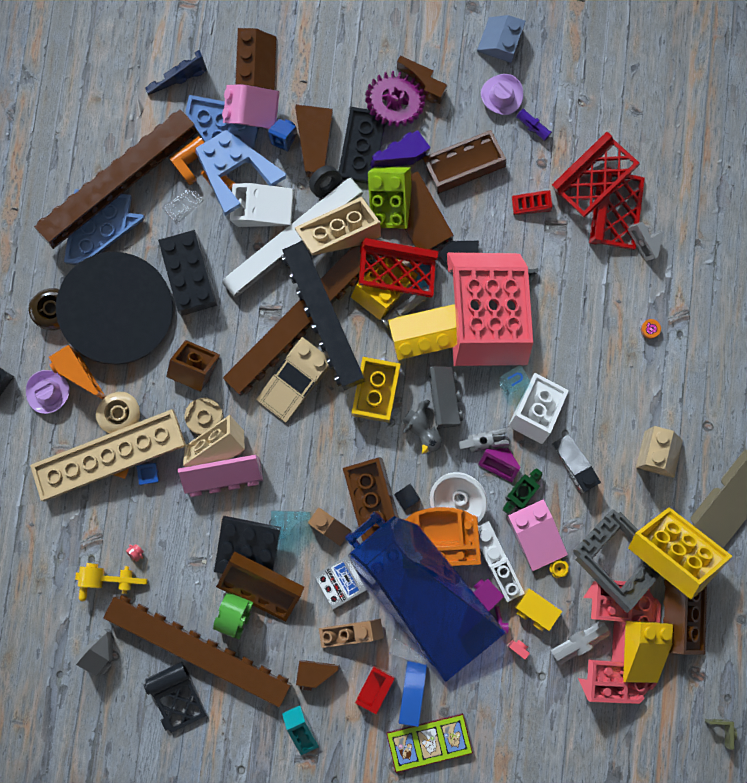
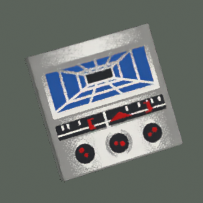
[314,556,367,610]

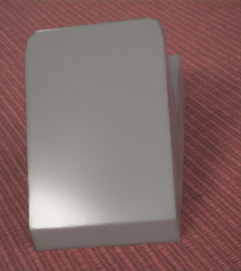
[627,221,663,261]

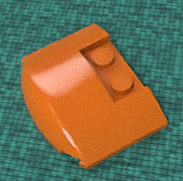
[400,507,481,568]

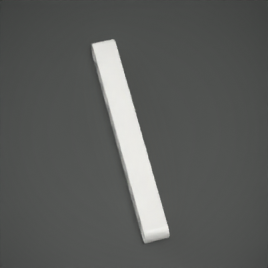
[222,178,363,297]

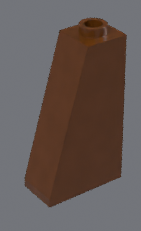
[295,104,333,179]

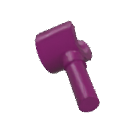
[494,606,509,634]

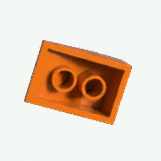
[49,345,106,400]

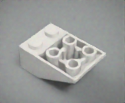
[230,183,294,227]

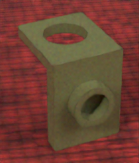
[705,719,737,750]

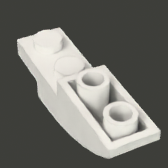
[478,521,525,602]

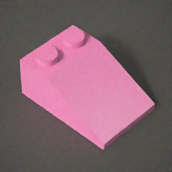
[507,499,568,572]

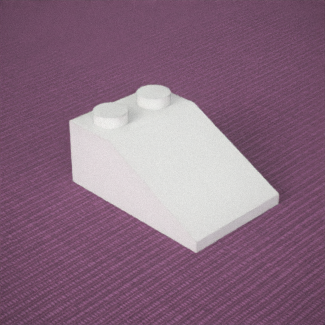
[508,373,569,444]

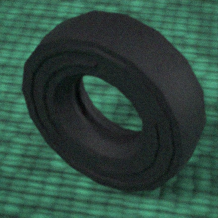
[309,165,342,199]

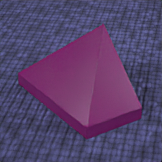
[478,448,521,482]

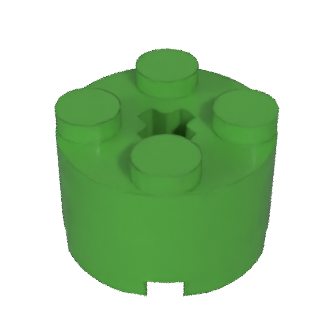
[213,593,254,640]

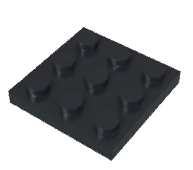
[214,516,281,574]

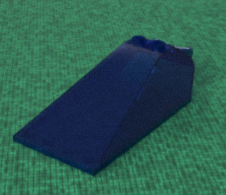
[345,511,506,682]

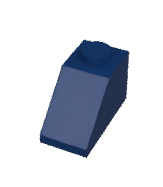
[268,119,297,152]

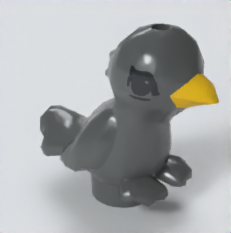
[403,400,442,454]

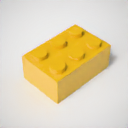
[351,357,400,423]

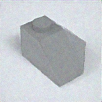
[73,629,113,676]

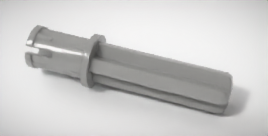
[381,286,429,329]

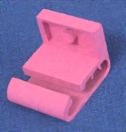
[222,85,280,129]

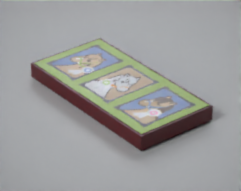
[386,713,473,773]

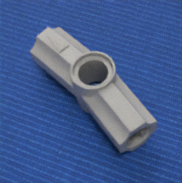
[551,620,610,665]

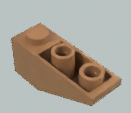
[319,619,384,648]

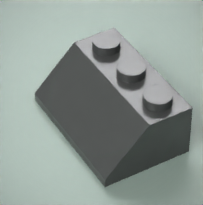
[429,366,463,429]

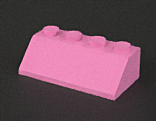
[178,455,263,497]

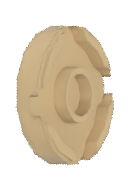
[184,397,223,435]

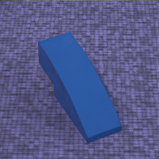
[398,661,427,727]

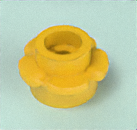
[549,559,569,578]

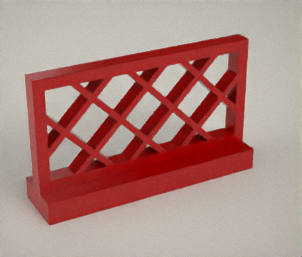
[552,132,640,218]
[589,167,645,250]
[358,238,438,298]

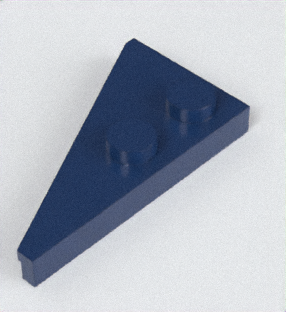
[145,50,207,95]

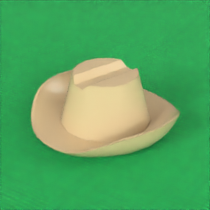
[96,392,140,434]

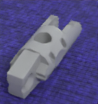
[459,428,510,452]

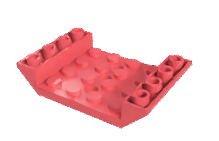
[447,253,533,366]

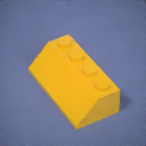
[388,304,457,360]

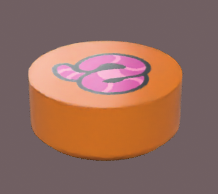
[641,319,661,339]

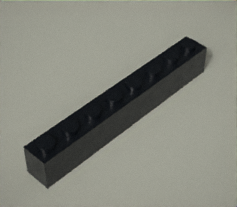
[281,241,365,391]

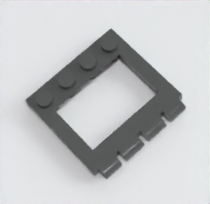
[573,509,660,613]

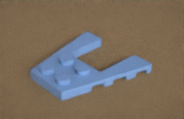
[196,130,286,216]

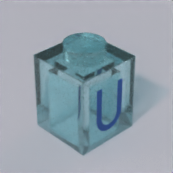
[499,365,530,395]

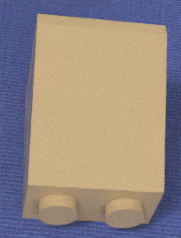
[636,426,683,478]

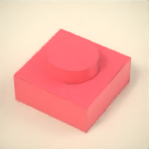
[508,640,530,659]

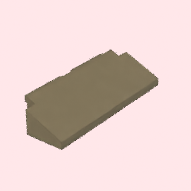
[690,450,747,548]

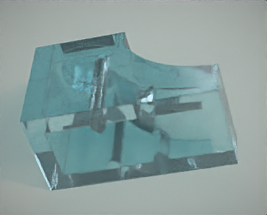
[271,511,311,539]

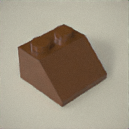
[166,340,220,392]

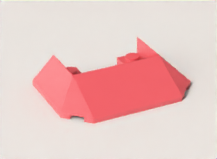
[578,580,661,704]

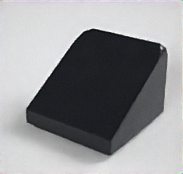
[394,483,421,511]

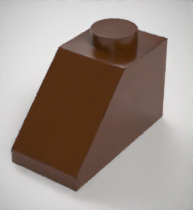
[296,660,339,691]

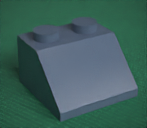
[477,15,526,63]

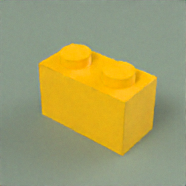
[514,588,562,632]

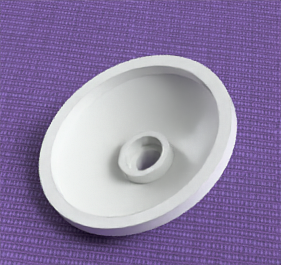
[430,472,487,522]

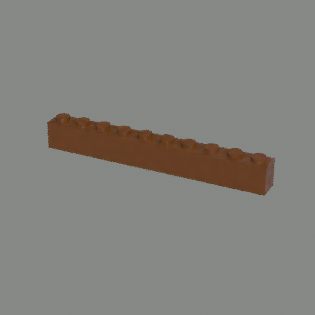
[34,109,197,249]
[223,246,373,396]
[103,595,291,708]

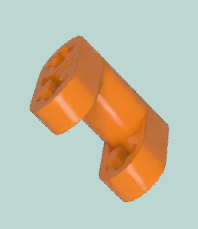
[169,136,204,186]

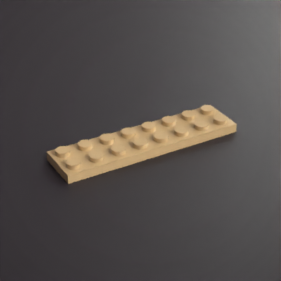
[30,409,186,502]

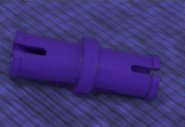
[516,108,552,141]

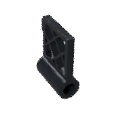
[144,662,207,733]

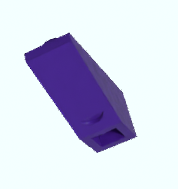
[370,130,431,168]

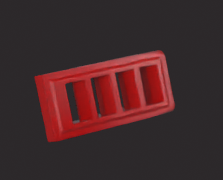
[511,190,552,215]

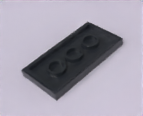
[338,107,385,184]

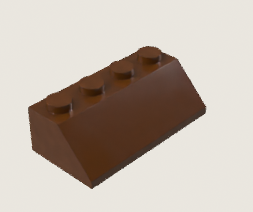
[235,28,277,90]
[663,579,707,655]

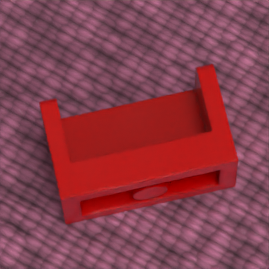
[355,666,395,714]

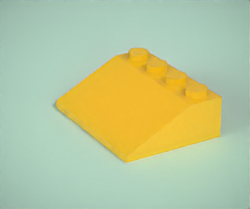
[628,507,732,599]

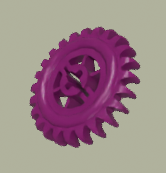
[365,71,426,127]

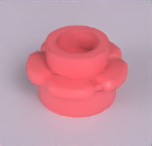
[126,544,144,562]

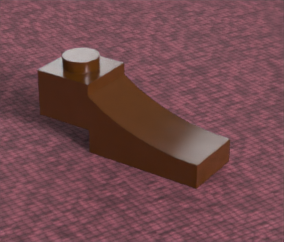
[397,55,447,104]

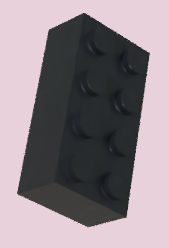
[158,230,217,316]

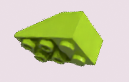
[368,167,411,229]

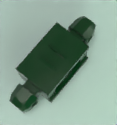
[502,468,543,515]

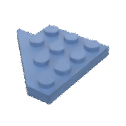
[185,95,259,175]
[64,189,145,265]

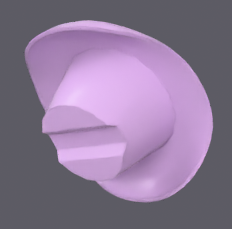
[481,74,523,115]
[26,370,70,414]

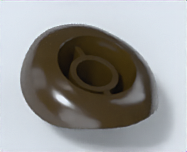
[28,288,60,331]

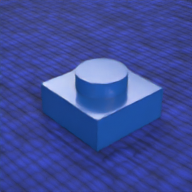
[136,463,159,485]

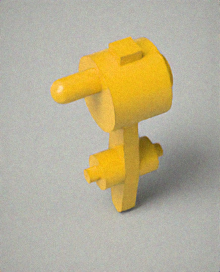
[75,563,148,602]

